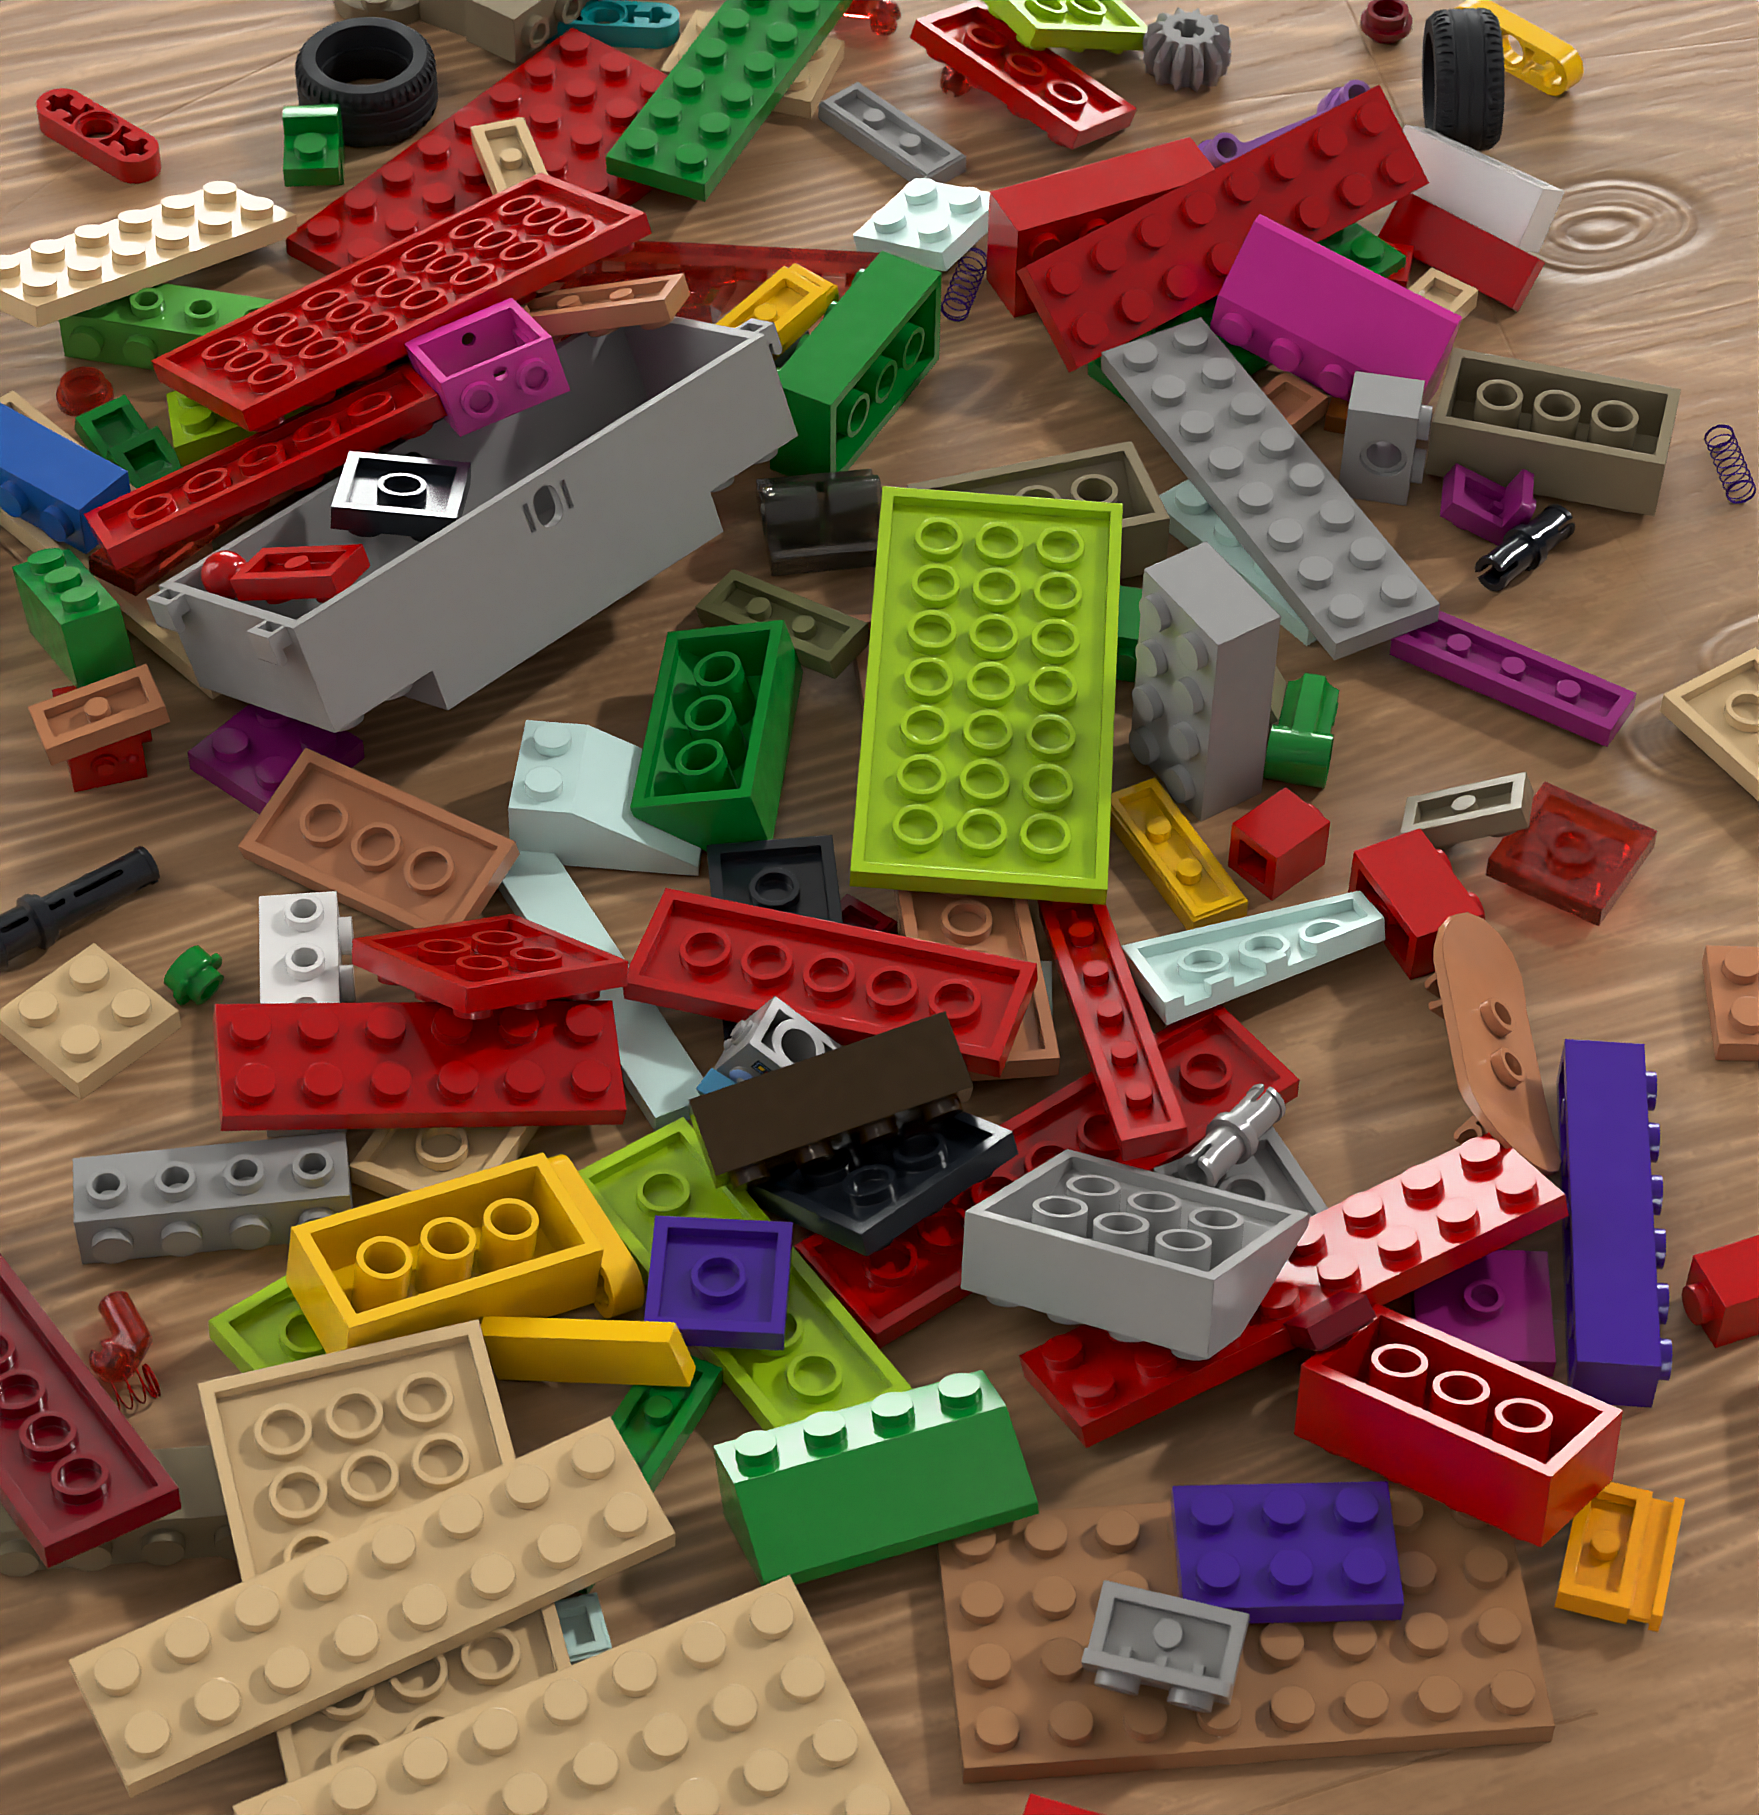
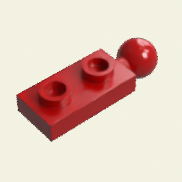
[201,544,371,605]

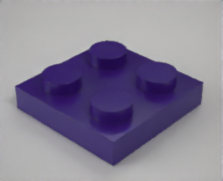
[644,1216,793,1350]

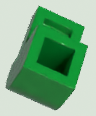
[282,104,345,187]

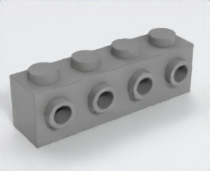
[73,1132,353,1264]

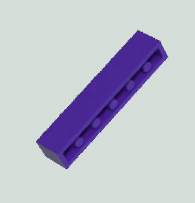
[1556,1039,1672,1408]

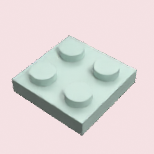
[853,178,989,272]

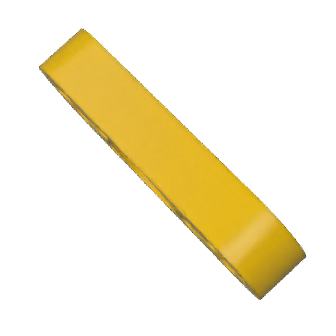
[1454,0,1584,96]
[547,1154,645,1318]

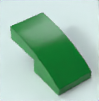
[74,395,185,489]

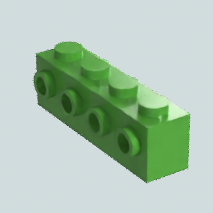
[59,283,275,370]

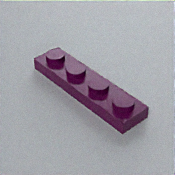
[1389,610,1637,747]

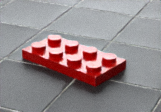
[909,0,1137,150]

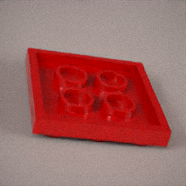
[352,914,628,1019]

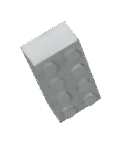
[1129,541,1281,822]

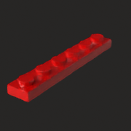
[1037,900,1189,1161]

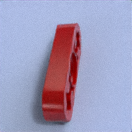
[36,88,162,184]

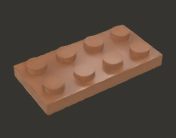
[238,748,520,931]

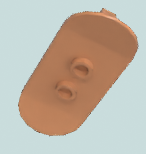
[1424,912,1561,1176]

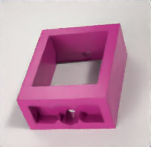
[404,298,570,437]

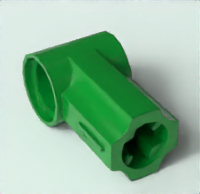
[1263,673,1339,789]

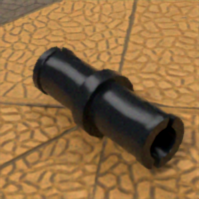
[1475,504,1575,592]

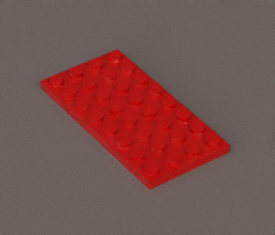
[285,27,668,276]
[151,172,652,432]

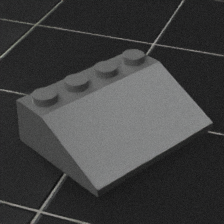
[961,1149,1310,1360]

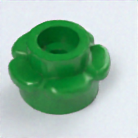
[164,945,224,1005]

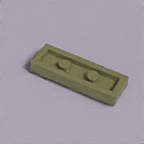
[695,569,870,679]

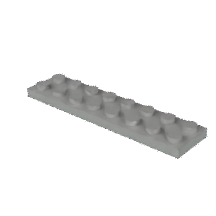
[1101,317,1440,661]

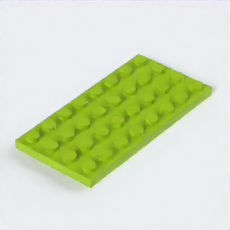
[849,486,1123,905]

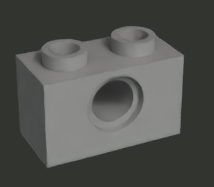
[1339,371,1433,506]

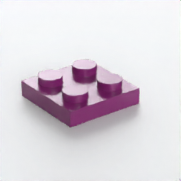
[187,704,365,815]

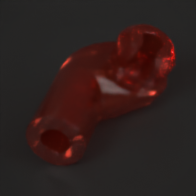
[89,1291,153,1383]

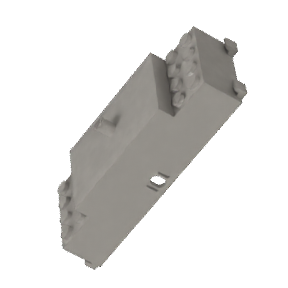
[147,316,798,733]

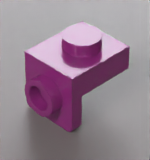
[1440,463,1536,546]

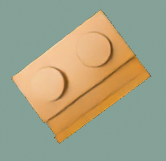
[1554,1482,1685,1632]

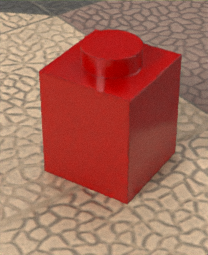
[1228,787,1330,901]
[1682,1235,1759,1348]

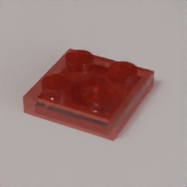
[1485,782,1658,926]

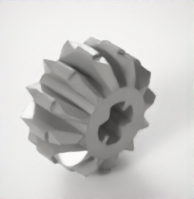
[1143,8,1232,92]

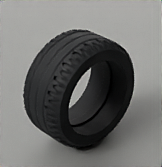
[1422,8,1505,151]
[295,17,438,147]

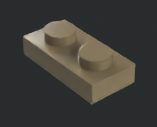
[1400,772,1534,850]

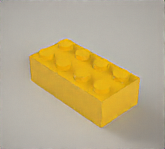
[286,1152,604,1354]

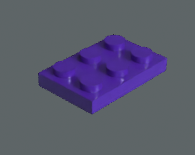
[1171,1481,1404,1623]

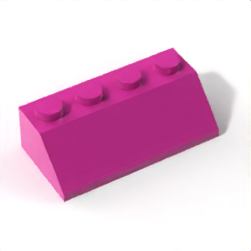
[1210,214,1463,405]

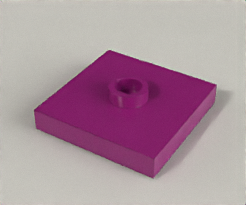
[1410,1250,1556,1377]

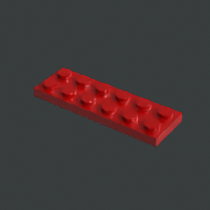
[84,363,447,571]
[623,888,1038,1078]
[213,1000,627,1131]

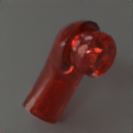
[842,0,901,36]

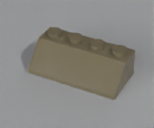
[907,441,1170,579]

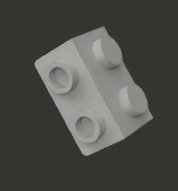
[1081,1580,1250,1713]

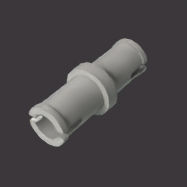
[1177,1084,1286,1188]

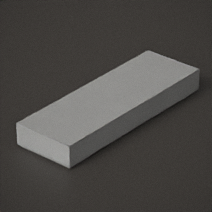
[818,82,966,184]

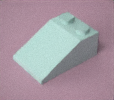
[508,720,702,876]

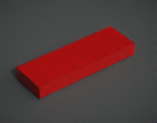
[1377,193,1545,312]

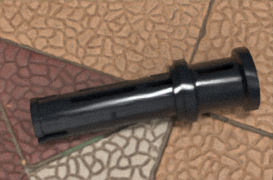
[0,846,160,972]

